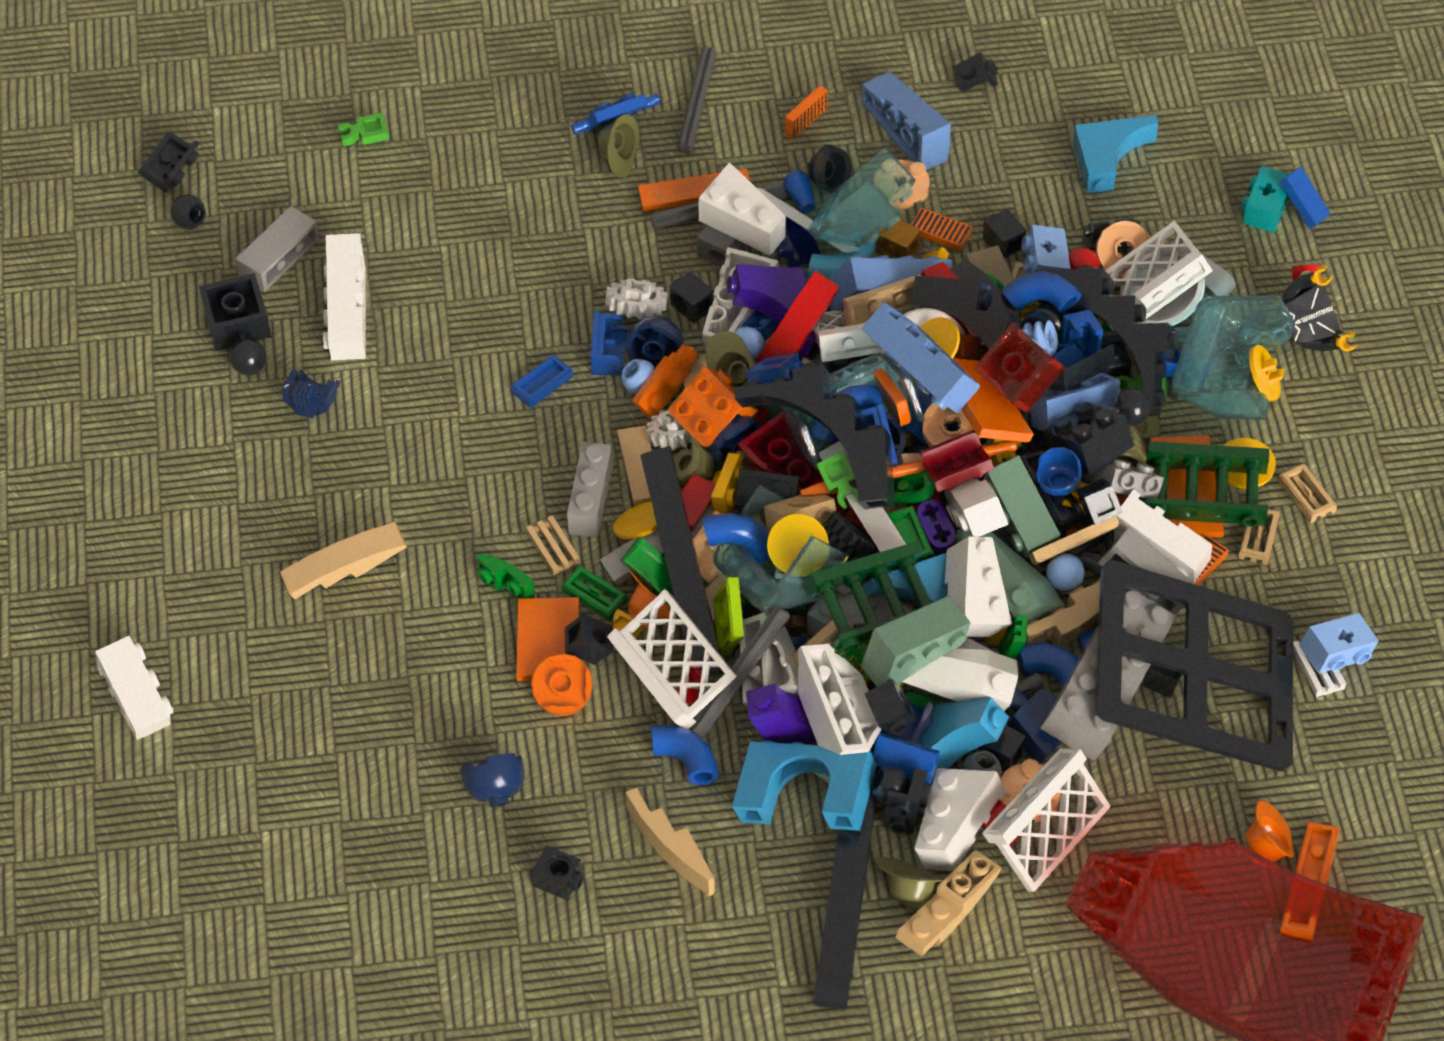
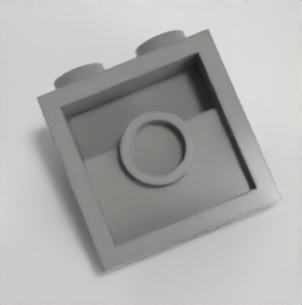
[1082,458,1164,498]

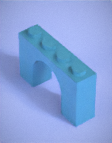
[732,740,877,831]

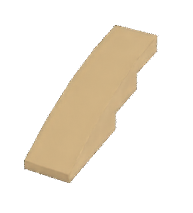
[280,522,407,599]
[625,787,715,896]

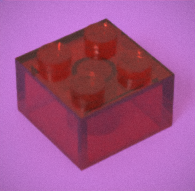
[973,322,1066,413]

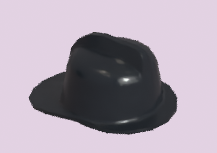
[806,144,852,193]

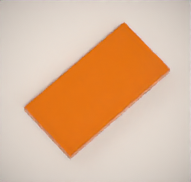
[953,358,1033,442]
[1150,435,1224,538]

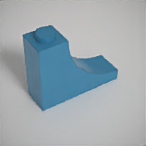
[1073,115,1159,193]
[863,553,948,608]
[908,697,1009,791]

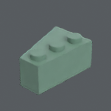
[984,456,1061,558]
[861,596,971,687]

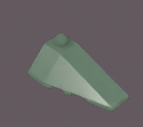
[956,529,1065,628]

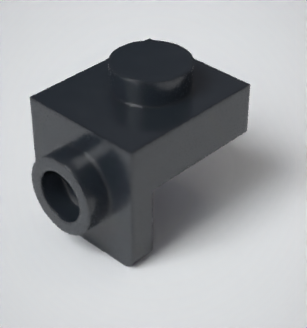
[952,52,999,93]

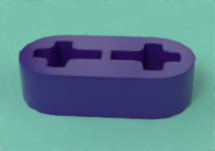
[917,499,957,554]

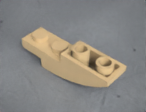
[1025,579,1100,647]
[896,850,1002,956]

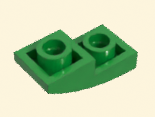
[476,553,535,599]

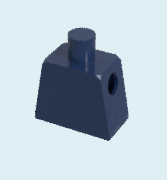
[1008,688,1062,764]

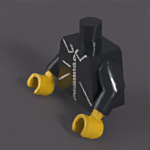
[1267,264,1358,352]

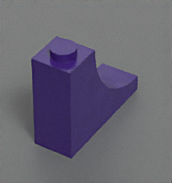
[727,265,816,356]
[746,683,817,745]

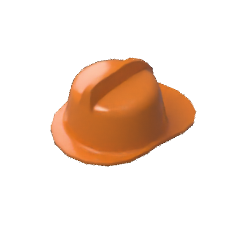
[628,570,679,630]
[1245,800,1294,863]

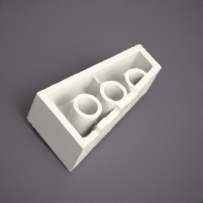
[323,233,366,360]
[702,247,779,352]

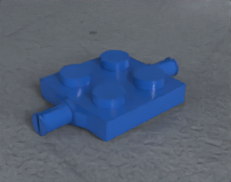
[571,93,661,135]

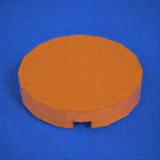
[531,653,593,716]

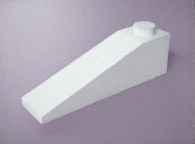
[902,648,1018,712]

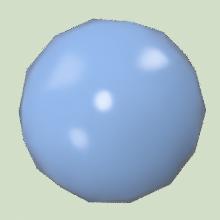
[734,327,765,361]
[621,359,655,395]
[1046,553,1085,591]

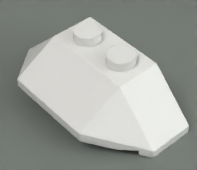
[798,644,881,755]

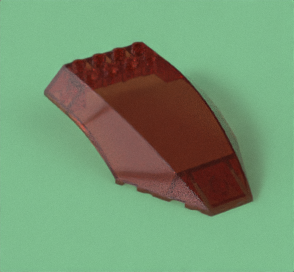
[1066,838,1424,1041]

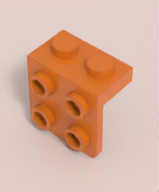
[669,366,757,447]

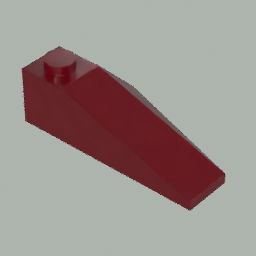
[737,412,849,513]

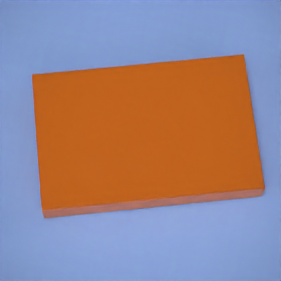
[516,597,579,681]

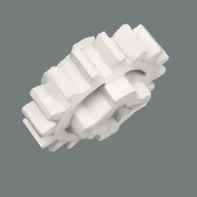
[605,278,668,319]
[646,405,693,450]

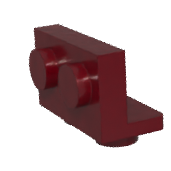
[920,430,994,492]

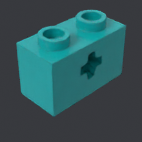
[1240,166,1290,233]

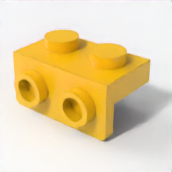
[710,453,745,514]

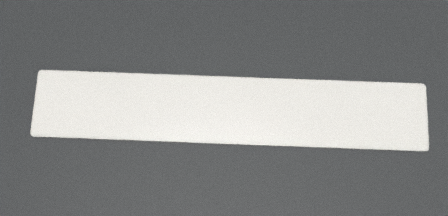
[757,188,860,253]
[818,441,906,552]

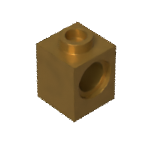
[875,216,921,258]

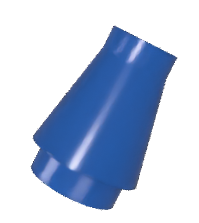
[784,170,816,213]

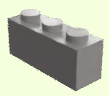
[235,206,320,292]
[567,442,613,538]
[1098,527,1196,615]

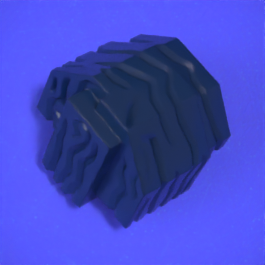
[281,369,340,419]

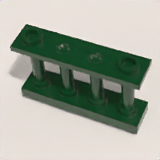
[1146,441,1269,527]
[802,540,931,652]

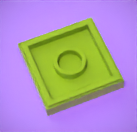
[713,577,744,656]

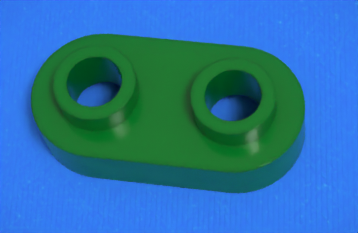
[893,472,935,504]

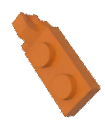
[632,344,699,420]

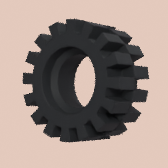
[822,511,876,561]

